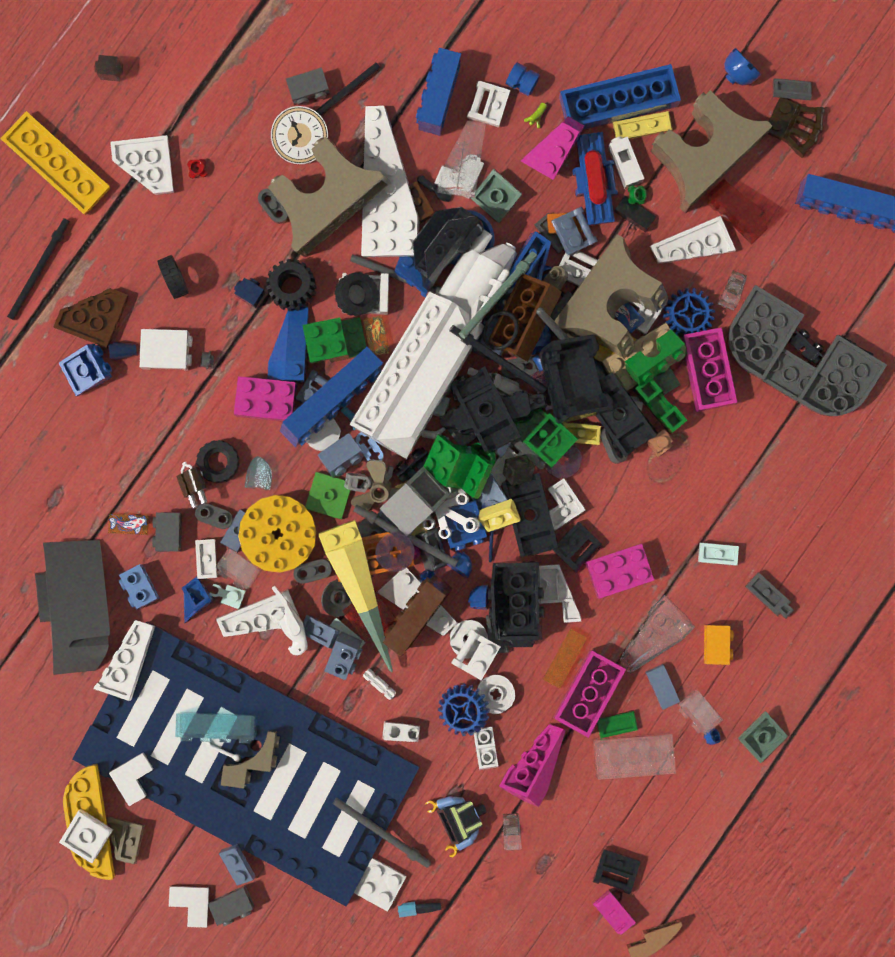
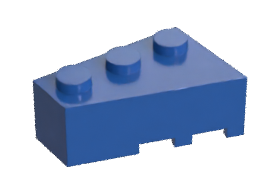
[506,231,551,288]

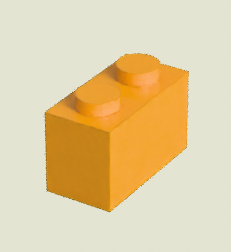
[704,625,733,665]

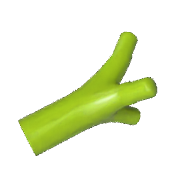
[524,103,548,128]

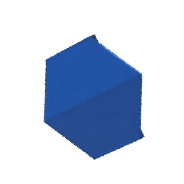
[182,576,215,624]

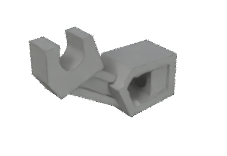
[344,465,394,493]

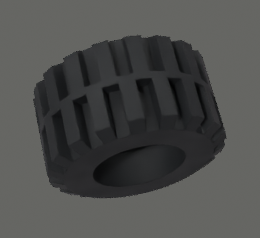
[266,259,317,311]

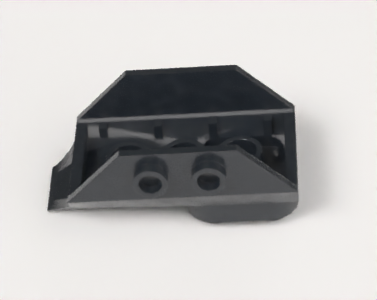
[412,207,484,292]
[488,561,545,647]

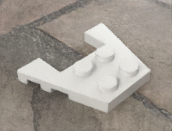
[539,565,582,622]

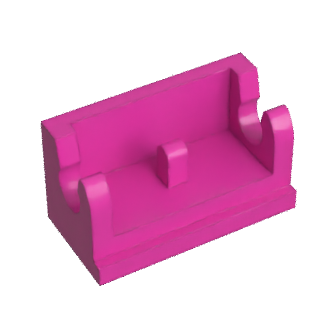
[593,890,636,935]

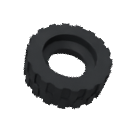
[157,255,189,299]
[334,272,379,316]
[196,440,240,483]

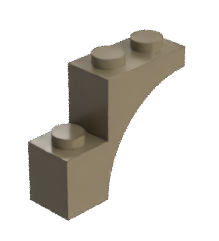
[221,730,280,788]

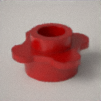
[187,159,207,179]

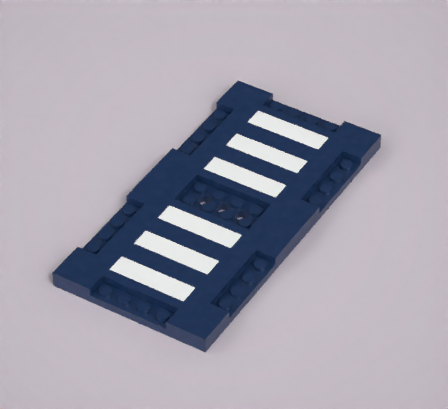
[72,621,420,906]

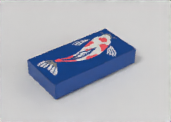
[615,303,645,334]

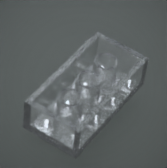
[593,733,676,780]

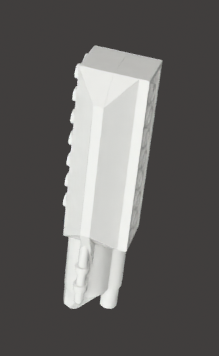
[350,230,517,459]

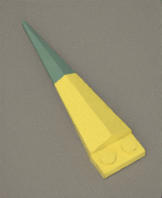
[318,520,393,672]

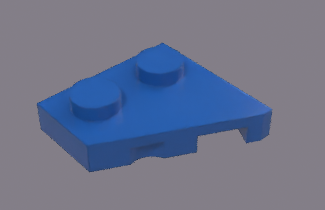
[395,256,428,298]

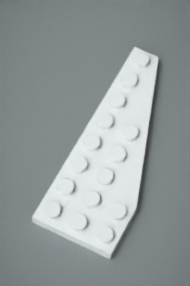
[361,106,419,257]

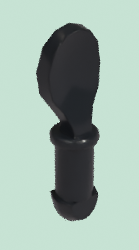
[417,175,452,202]

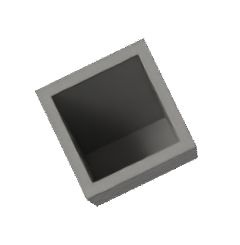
[380,466,450,536]

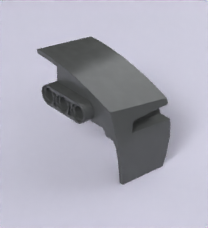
[35,540,110,675]

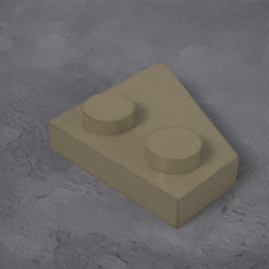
[107,817,145,864]

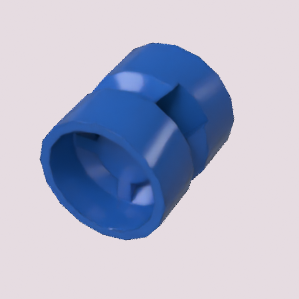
[505,62,540,97]

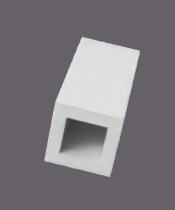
[608,136,644,189]

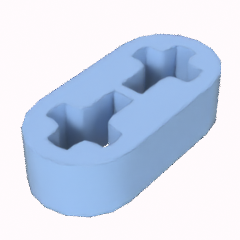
[356,432,383,461]

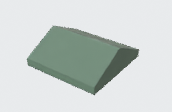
[471,169,523,223]
[738,711,788,763]

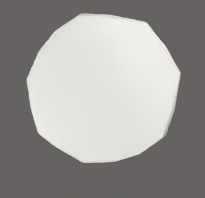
[307,419,341,451]

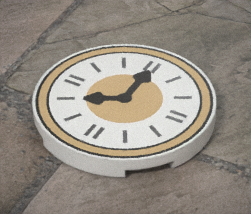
[271,106,328,164]

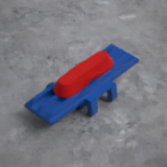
[572,132,618,225]

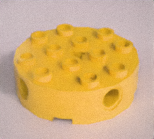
[238,495,316,573]

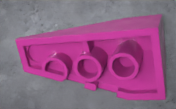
[499,724,565,807]

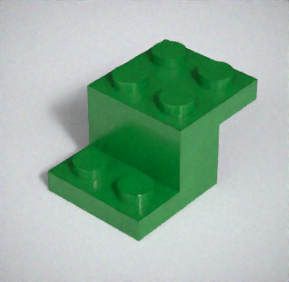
[302,317,366,363]
[515,409,578,468]
[424,434,494,499]

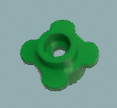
[628,185,647,205]

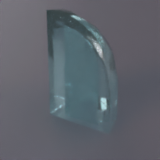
[244,456,272,490]

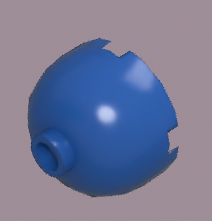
[724,48,762,86]

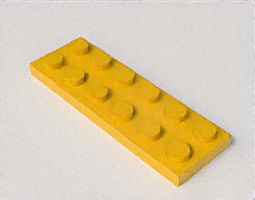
[0,111,111,215]

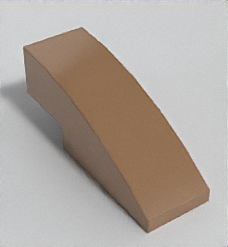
[626,919,682,957]

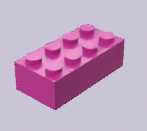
[681,327,737,412]
[553,650,626,738]

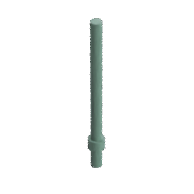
[459,252,537,339]

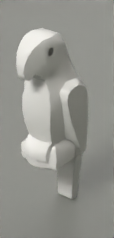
[467,367,533,397]
[271,586,308,655]

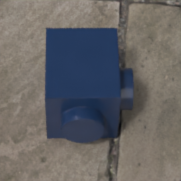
[234,277,266,308]

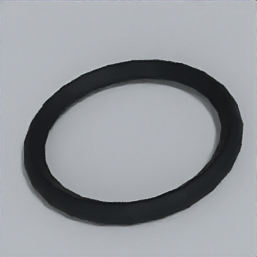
[482,311,519,350]

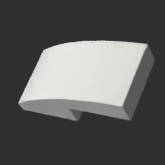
[474,727,498,770]

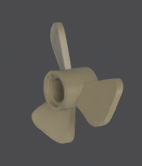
[351,460,400,510]

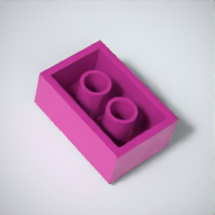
[234,376,297,421]
[585,544,654,599]

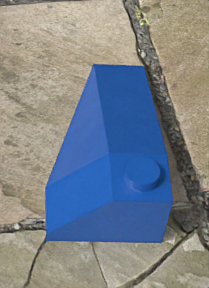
[267,307,309,383]

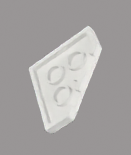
[111,135,174,195]

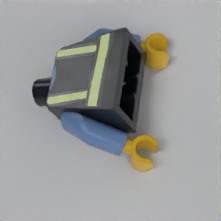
[426,796,487,857]

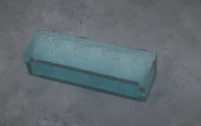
[175,712,257,743]

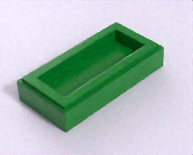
[597,711,638,739]

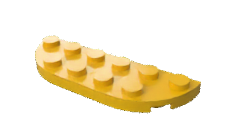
[63,764,115,880]

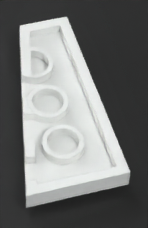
[650,216,736,264]
[377,568,457,636]
[216,589,299,637]
[93,620,155,701]

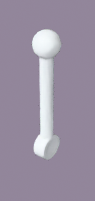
[203,741,241,762]

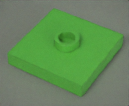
[305,472,351,520]

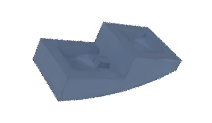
[645,664,680,710]

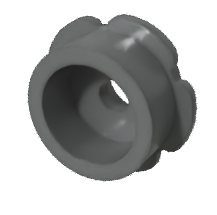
[200,351,214,370]

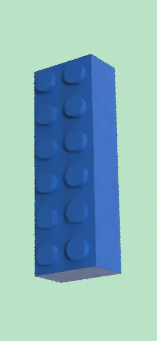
[559,64,681,130]
[795,174,895,233]
[280,347,383,448]

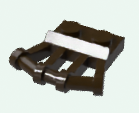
[767,98,826,158]

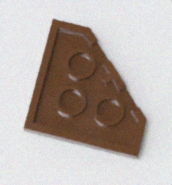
[53,288,129,349]

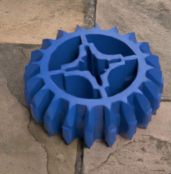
[663,288,715,336]
[438,684,490,736]

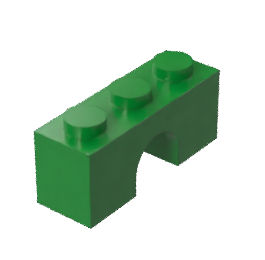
[625,329,687,386]
[633,380,687,434]

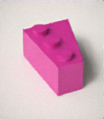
[521,116,584,180]

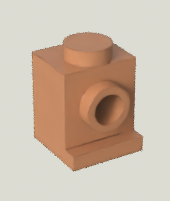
[646,429,673,457]

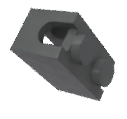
[286,67,330,106]
[152,512,182,552]
[208,885,255,926]

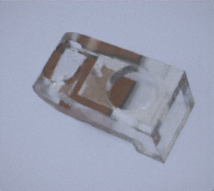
[718,270,747,311]
[503,813,522,850]

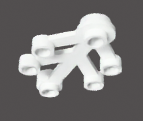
[422,485,480,539]

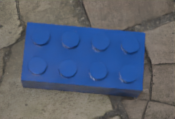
[416,48,461,136]

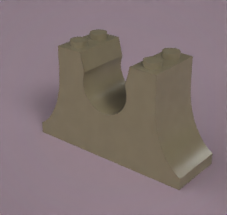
[651,90,772,213]
[268,137,391,257]
[553,234,668,359]

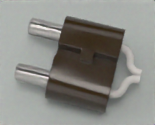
[176,462,208,509]

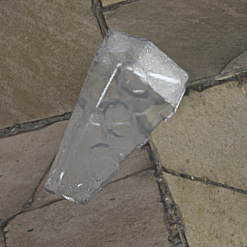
[437,121,486,198]
[620,595,695,673]

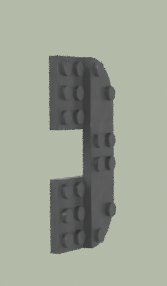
[728,285,887,416]

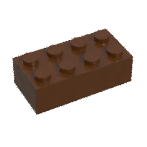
[488,274,562,362]
[382,575,453,656]

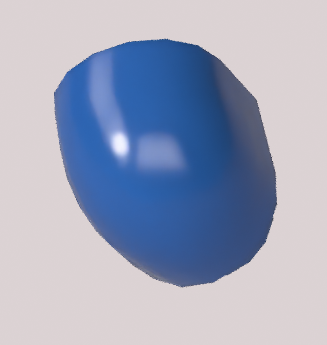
[447,551,473,578]
[468,585,489,610]

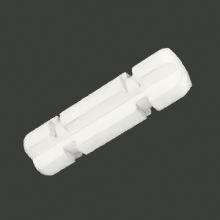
[363,669,396,700]

